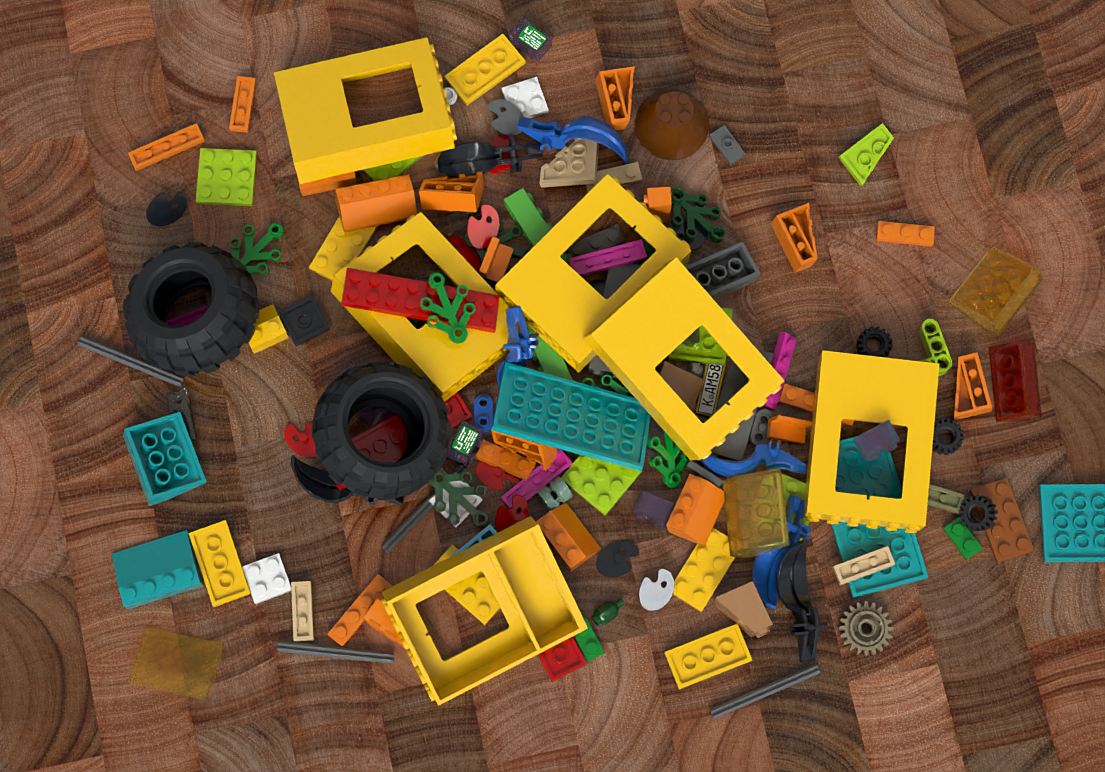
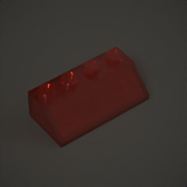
[989,340,1042,422]

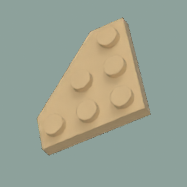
[540,138,599,187]

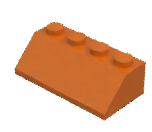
[335,174,417,233]

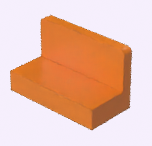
[479,237,514,283]
[767,415,812,444]

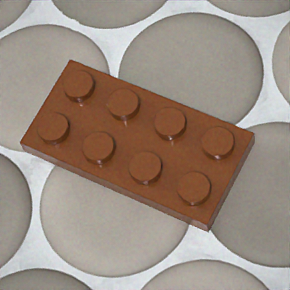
[970,478,1035,564]

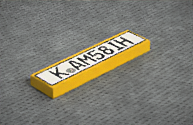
[695,355,728,417]

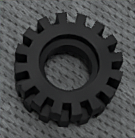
[856,326,892,358]
[932,418,964,455]
[959,496,998,531]

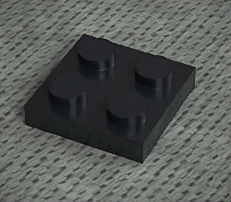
[278,295,330,346]

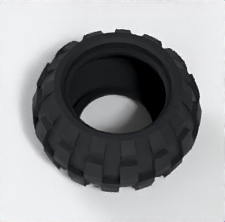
[123,242,259,376]
[311,362,451,500]

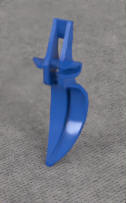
[517,116,628,165]
[497,306,539,388]
[700,439,806,478]
[752,494,812,609]

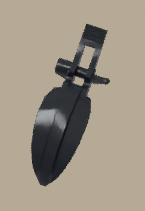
[434,133,543,177]
[290,455,404,505]
[776,539,828,662]

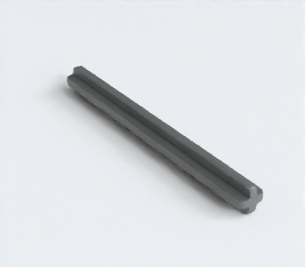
[78,336,184,387]
[381,464,467,553]
[277,641,394,664]
[710,664,820,719]

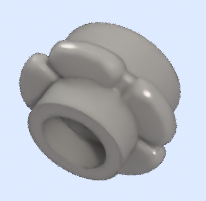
[688,362,703,377]

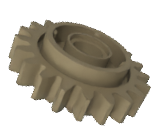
[838,601,894,657]

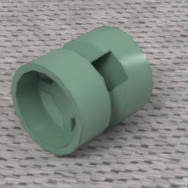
[536,476,573,512]

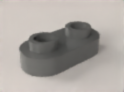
[749,409,774,447]

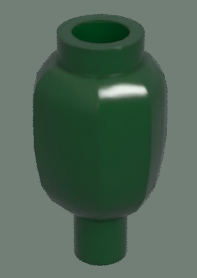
[591,598,625,626]

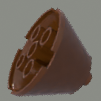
[635,89,709,160]

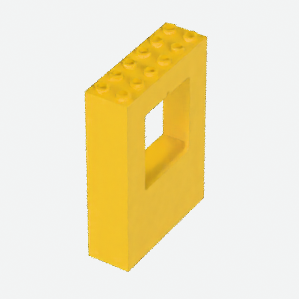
[274,38,457,184]
[495,174,692,373]
[330,212,528,402]
[583,257,784,461]
[803,350,939,533]
[381,516,588,706]

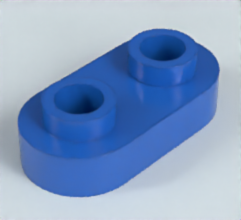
[474,394,493,433]

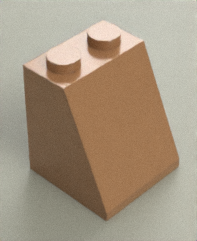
[655,361,703,412]
[714,581,773,638]

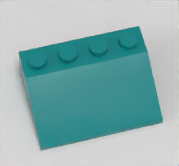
[123,412,207,506]
[112,530,203,610]

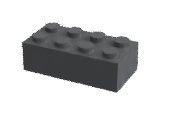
[685,242,761,300]

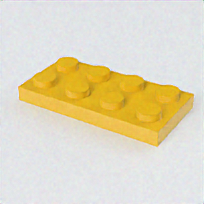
[444,34,526,106]
[309,216,378,281]
[189,520,251,607]
[673,528,742,612]
[433,544,500,625]
[664,624,752,690]

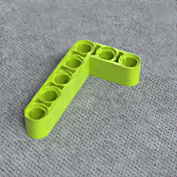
[919,319,952,376]

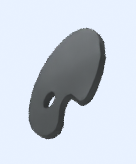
[488,99,524,136]

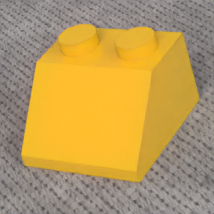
[248,304,289,354]

